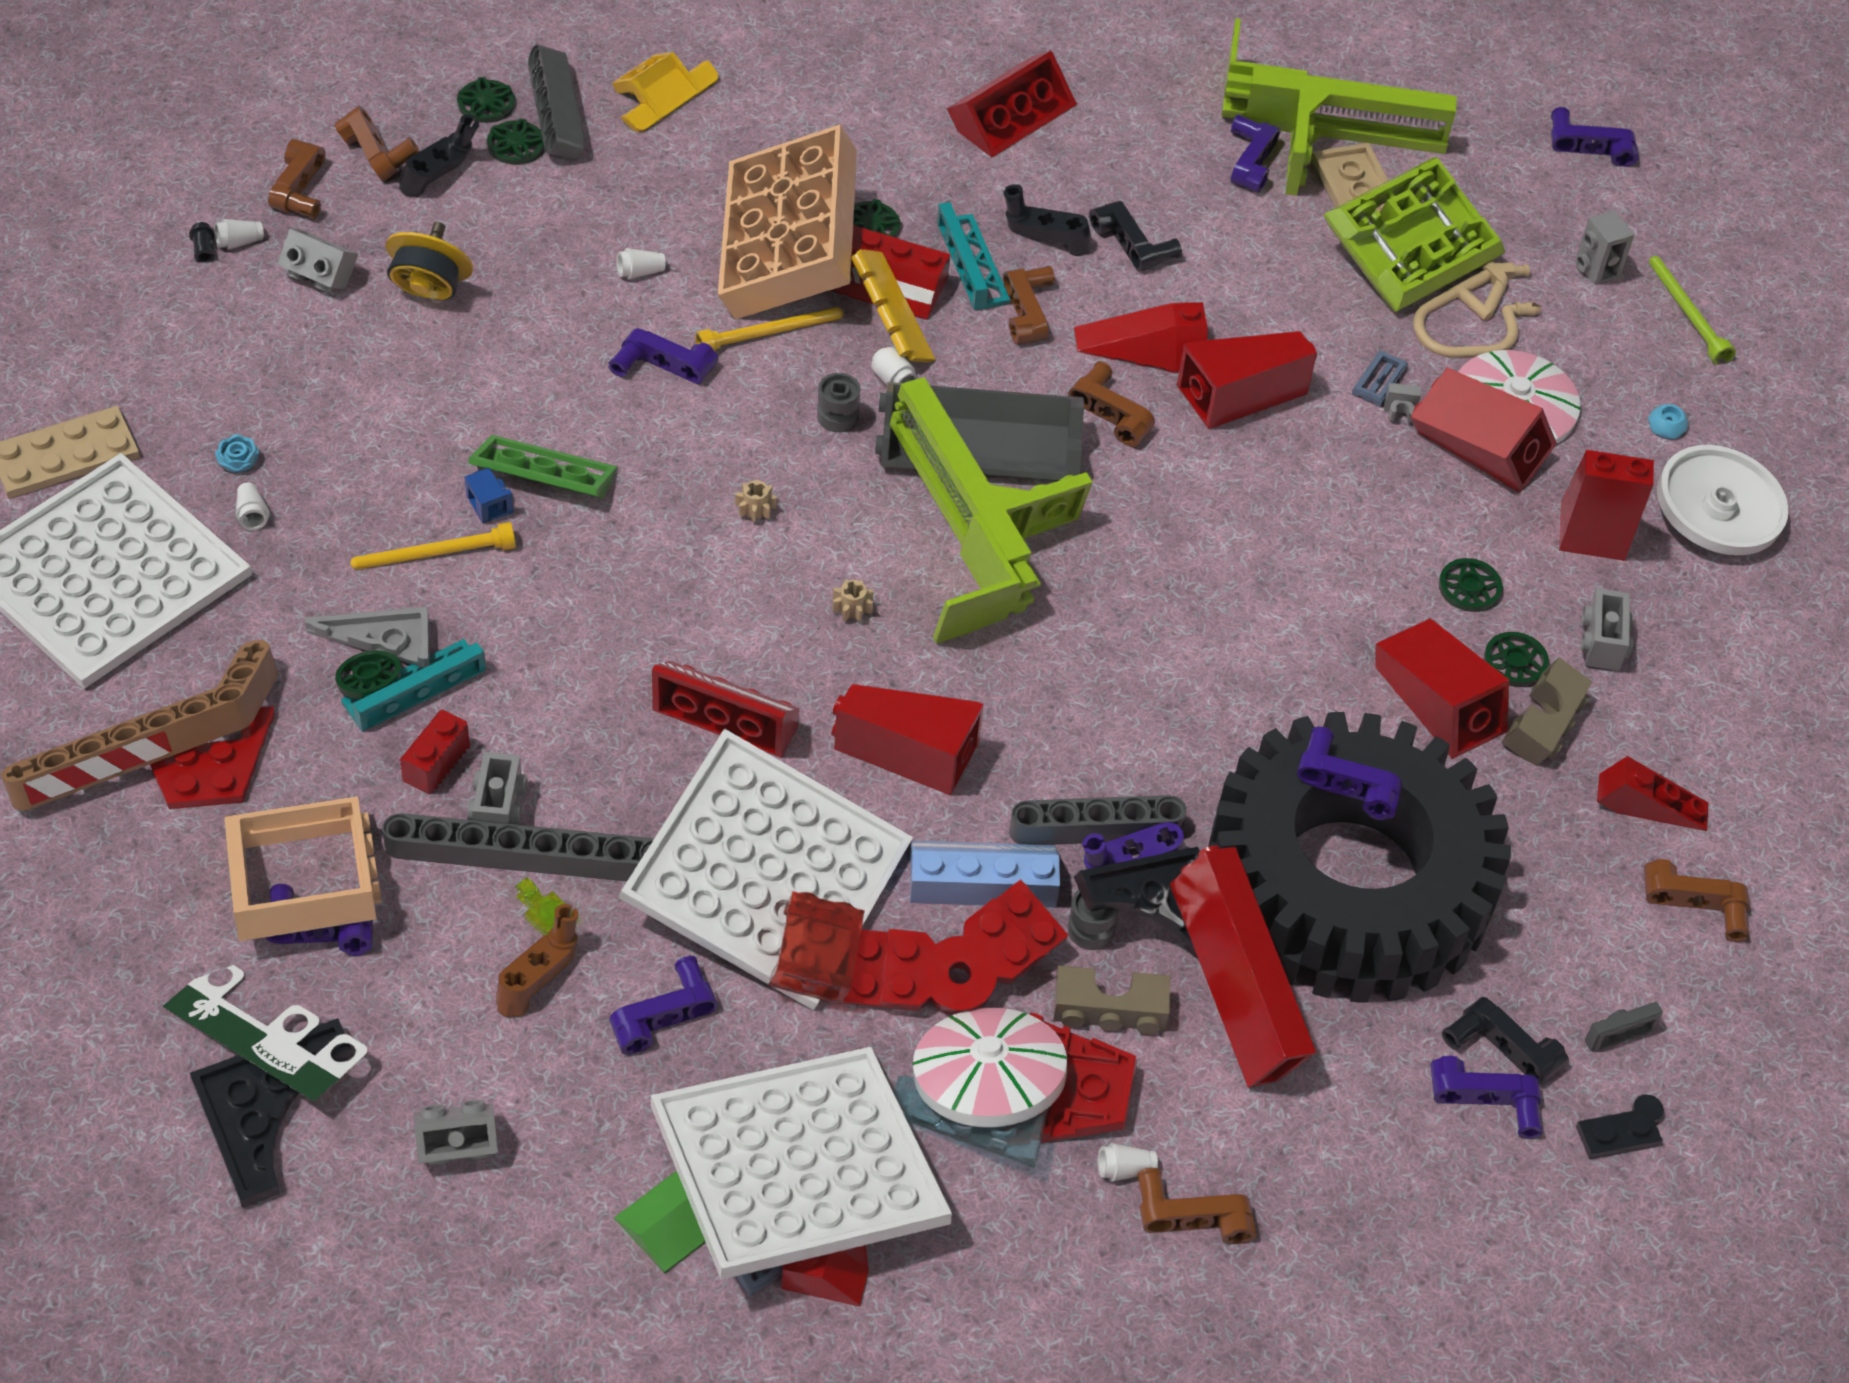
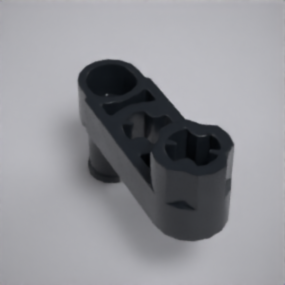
[398,115,479,197]
[1003,184,1093,256]
[1089,201,1182,271]
[1442,997,1569,1085]

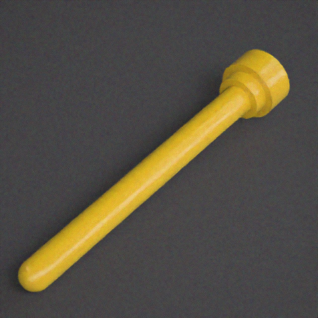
[695,307,843,352]
[350,522,516,570]

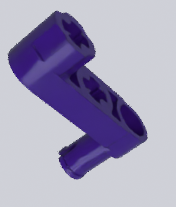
[1551,107,1638,167]
[1230,114,1281,193]
[608,328,719,385]
[1297,726,1402,820]
[1082,822,1186,869]
[265,884,373,956]
[609,956,718,1055]
[1430,1055,1543,1139]

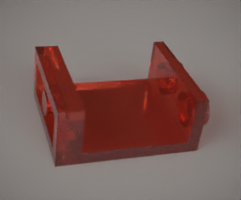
[768,891,865,1005]

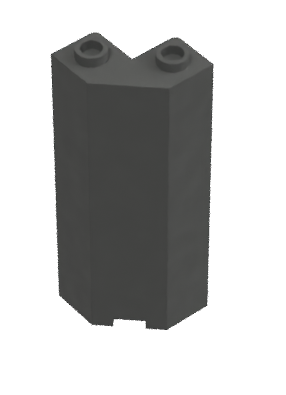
[875,382,1084,480]

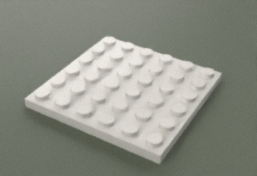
[0,453,252,689]
[618,729,913,1011]
[651,1047,952,1280]

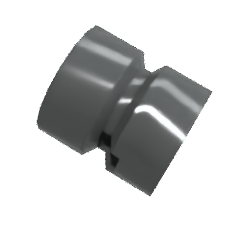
[817,373,861,432]
[1068,889,1119,950]

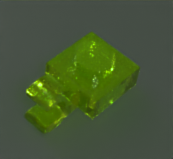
[515,877,578,936]

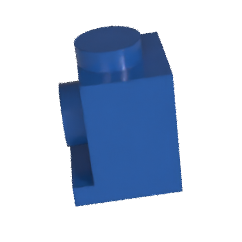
[465,468,514,524]

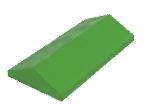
[468,435,617,499]
[614,1170,705,1274]

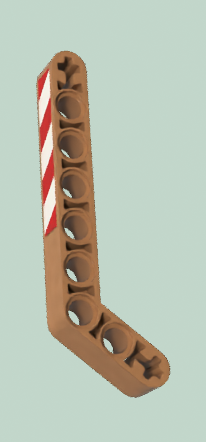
[1,640,278,810]

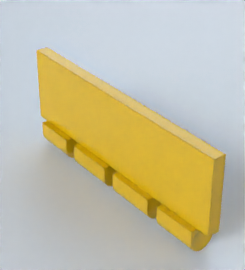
[851,249,936,363]

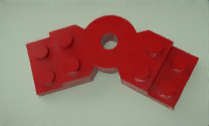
[843,879,1069,1015]

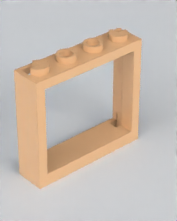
[224,796,382,941]

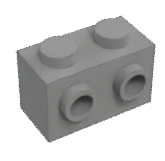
[1575,210,1634,285]
[277,228,358,293]
[1580,588,1633,671]
[467,752,528,825]
[414,1099,498,1164]

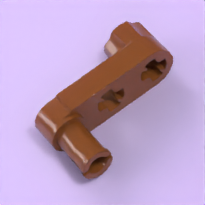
[334,106,420,181]
[268,138,325,219]
[1003,265,1055,345]
[1068,361,1155,447]
[1644,859,1750,942]
[496,904,579,1017]
[1137,1168,1257,1244]

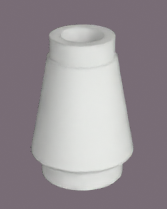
[214,219,264,250]
[617,248,665,280]
[235,483,270,531]
[1098,1142,1158,1182]

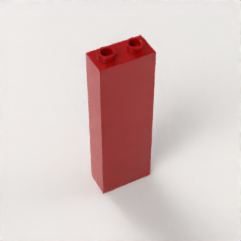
[1170,845,1316,1088]

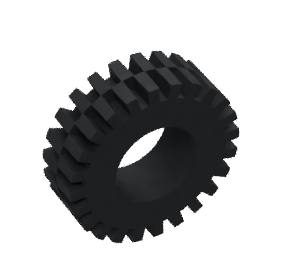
[1208,712,1511,1003]

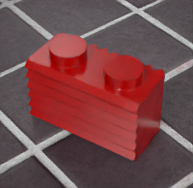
[399,709,470,794]

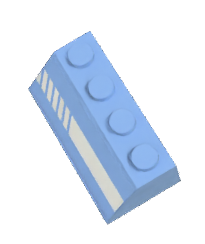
[910,840,1060,908]

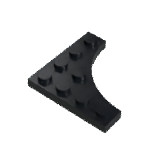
[1074,846,1200,951]
[190,1018,353,1208]

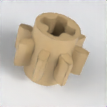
[735,480,777,522]
[832,580,874,622]

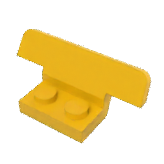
[612,52,718,132]

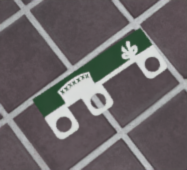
[162,965,367,1102]

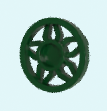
[457,77,515,123]
[487,118,544,165]
[853,199,900,238]
[1439,558,1503,612]
[1484,632,1549,687]
[335,650,402,699]

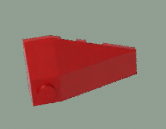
[1074,302,1207,373]

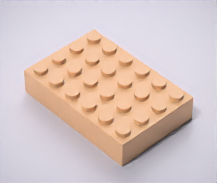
[718,124,857,319]

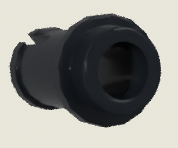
[189,222,215,262]

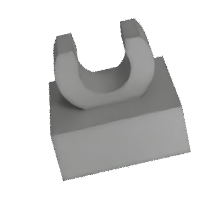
[1384,383,1421,422]

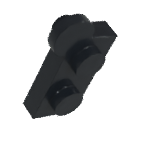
[1576,1094,1664,1160]

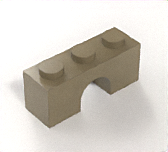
[1501,657,1592,766]
[1053,965,1170,1035]

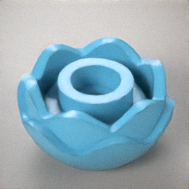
[1648,404,1688,439]
[215,434,259,473]

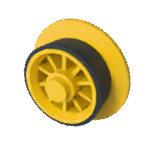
[385,222,474,300]

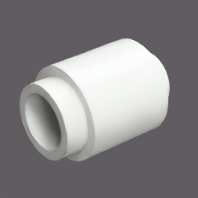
[871,347,917,386]

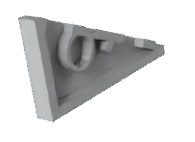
[305,607,430,668]

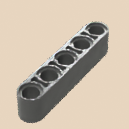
[528,44,584,161]
[1009,795,1187,845]

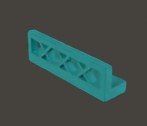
[937,202,1010,311]
[341,639,486,732]

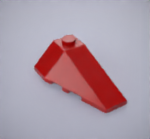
[782,1245,869,1307]

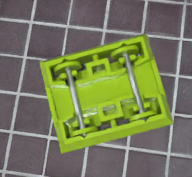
[1323,157,1506,312]

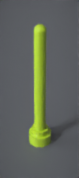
[1649,256,1736,365]

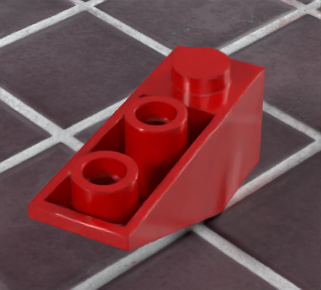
[1597,756,1709,831]

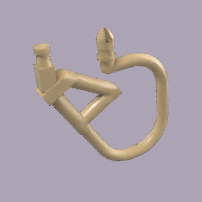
[1413,261,1541,358]

